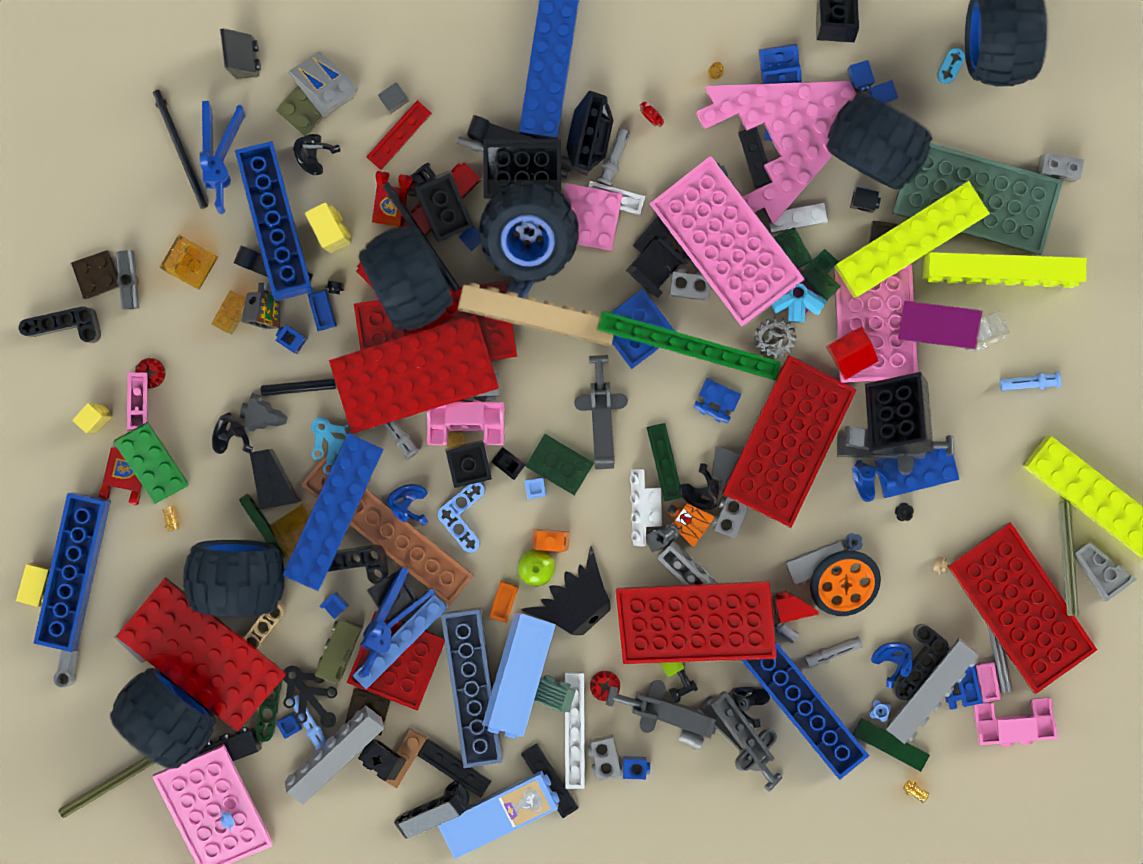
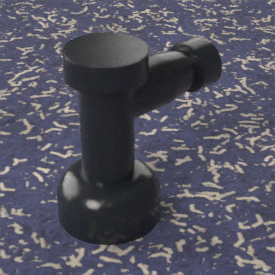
[669,669,698,704]

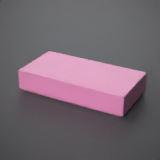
[974,661,1001,703]

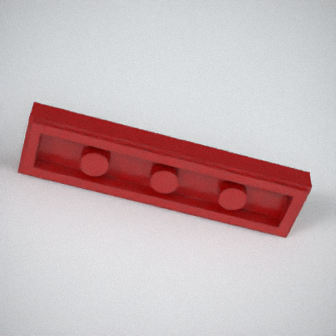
[366,100,432,170]

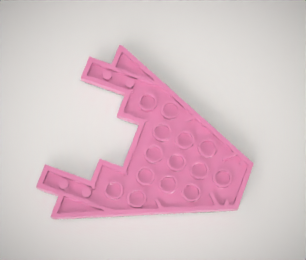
[696,81,857,225]

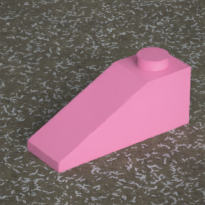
[127,373,148,432]

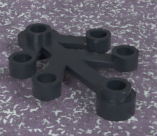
[283,666,337,728]

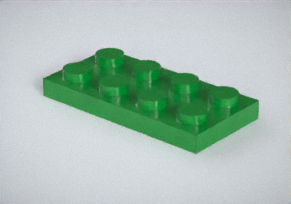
[114,422,189,504]

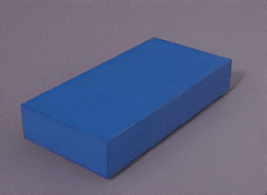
[307,289,337,332]

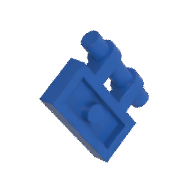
[693,378,742,424]
[945,666,983,710]

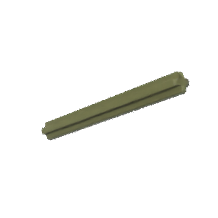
[1059,501,1079,616]
[58,757,155,818]

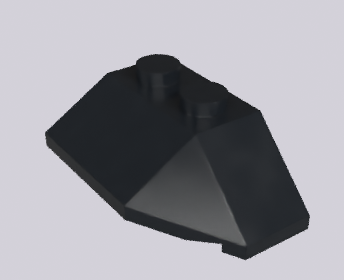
[566,91,614,171]

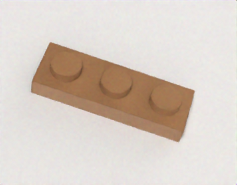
[383,728,427,788]

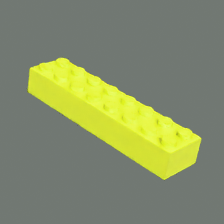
[834,181,990,299]
[922,252,1087,288]
[1023,436,1143,560]

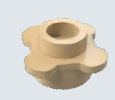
[933,556,949,575]

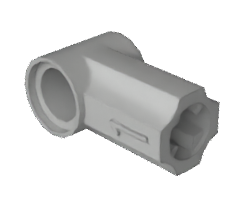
[53,650,79,687]

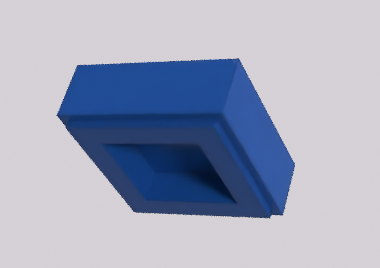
[459,225,481,252]
[275,712,302,739]

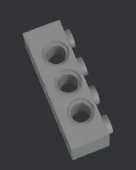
[657,540,718,585]

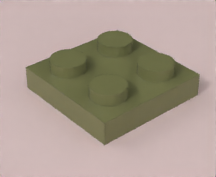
[276,85,323,136]

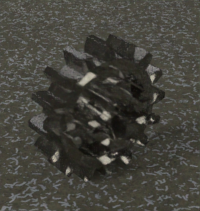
[754,316,797,359]

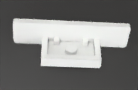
[630,469,662,546]

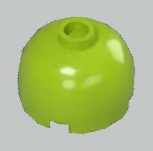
[517,549,556,587]

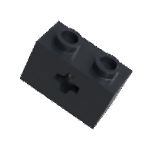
[358,739,407,781]

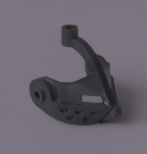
[293,134,341,175]
[212,412,253,454]
[679,463,719,510]
[728,687,770,728]

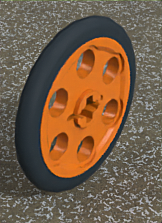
[810,550,881,616]

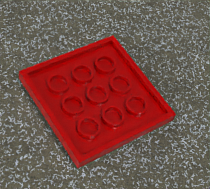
[347,611,445,711]

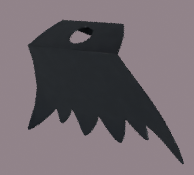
[521,546,611,635]

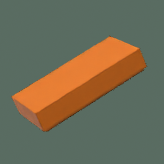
[488,581,519,623]

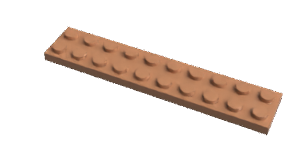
[301,455,474,606]

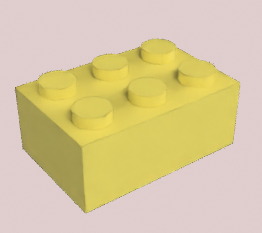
[305,202,352,254]

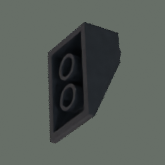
[816,0,859,43]
[220,28,261,79]

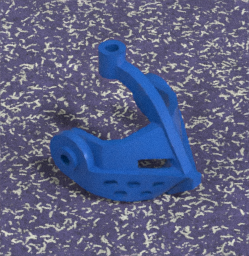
[852,460,895,502]
[386,484,428,525]
[871,642,913,688]

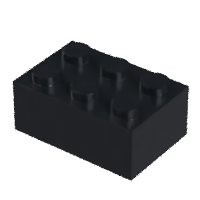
[412,171,474,242]

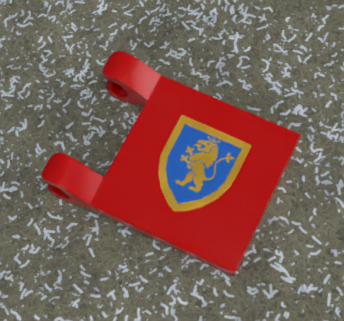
[372,171,412,227]
[99,447,142,505]

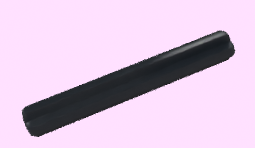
[260,379,337,396]

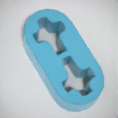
[937,48,965,84]

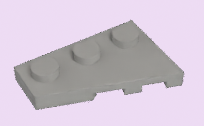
[1074,542,1137,601]

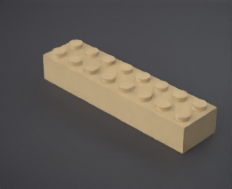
[458,282,614,346]

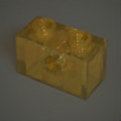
[211,290,246,334]

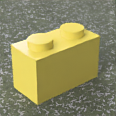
[72,403,112,433]
[16,563,50,607]

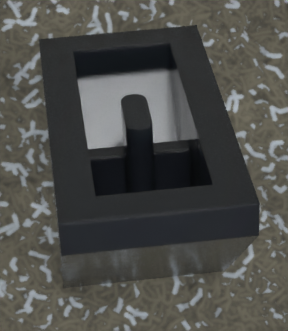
[492,447,526,480]

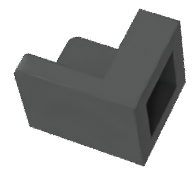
[378,83,409,114]

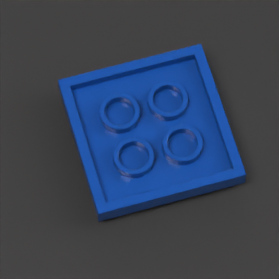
[611,289,675,369]

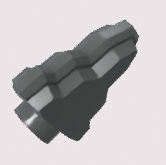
[240,393,288,431]

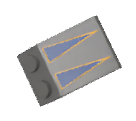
[288,52,357,118]

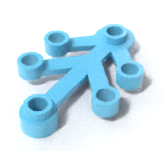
[311,417,351,475]

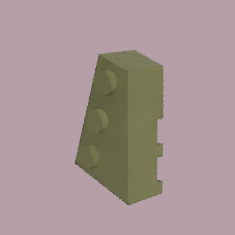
[315,618,363,684]

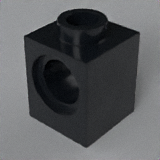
[850,187,881,213]

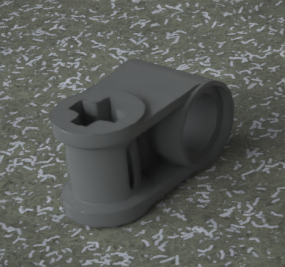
[646,523,679,553]

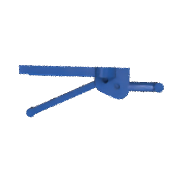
[199,101,246,214]
[358,567,435,678]

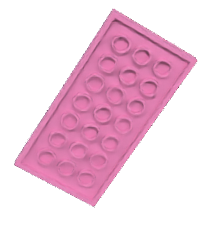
[650,156,805,327]

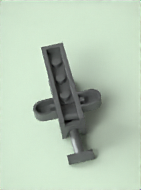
[574,355,628,469]
[837,426,954,475]
[606,680,716,738]
[697,691,782,792]

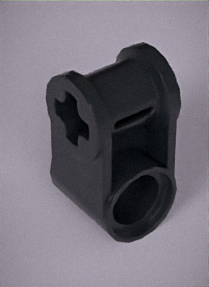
[407,162,436,197]

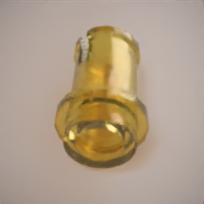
[708,62,723,80]
[162,506,180,531]
[903,780,929,803]

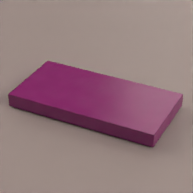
[898,301,983,350]

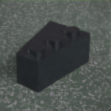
[250,449,301,509]

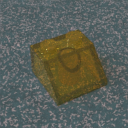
[160,234,218,290]
[270,504,310,558]

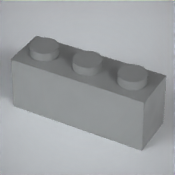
[785,541,844,586]

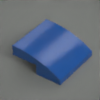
[758,44,802,84]

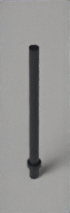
[153,90,208,209]
[382,182,460,292]

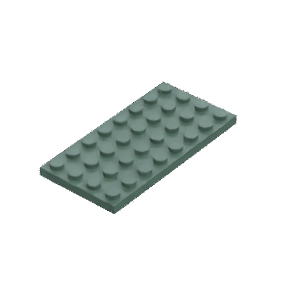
[892,143,1063,255]

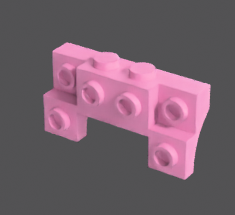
[427,400,505,445]
[973,697,1058,746]

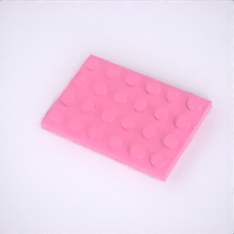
[834,263,918,383]
[152,744,273,864]

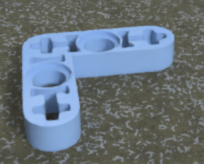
[438,482,485,553]

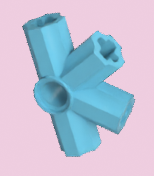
[771,283,827,323]

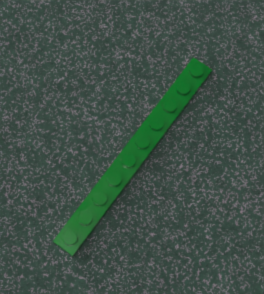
[597,311,780,380]

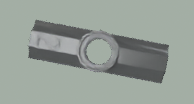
[116,250,139,310]

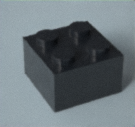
[445,440,492,488]

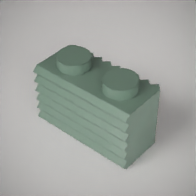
[534,675,576,712]

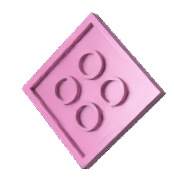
[564,183,622,251]

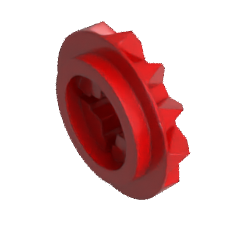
[639,101,664,127]
[135,358,165,389]
[590,671,620,702]

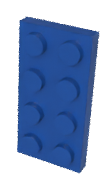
[874,449,959,498]

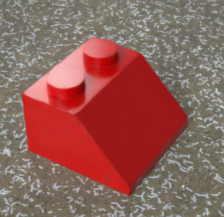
[826,326,879,380]
[772,590,819,623]

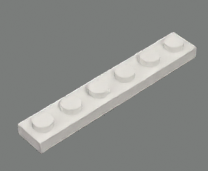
[565,672,585,789]

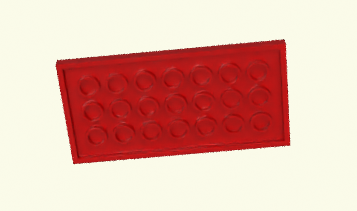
[354,280,518,361]
[329,314,499,434]
[722,355,857,528]
[947,522,1097,694]
[116,577,287,732]
[616,581,777,664]

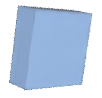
[524,477,547,499]

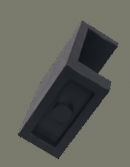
[625,235,688,298]

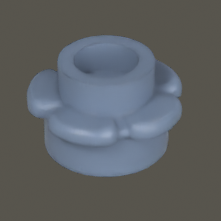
[844,533,863,551]

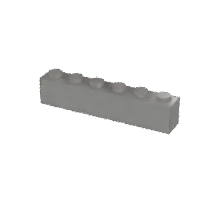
[886,637,978,744]
[285,705,384,804]

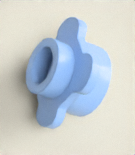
[869,700,891,722]
[219,811,235,831]

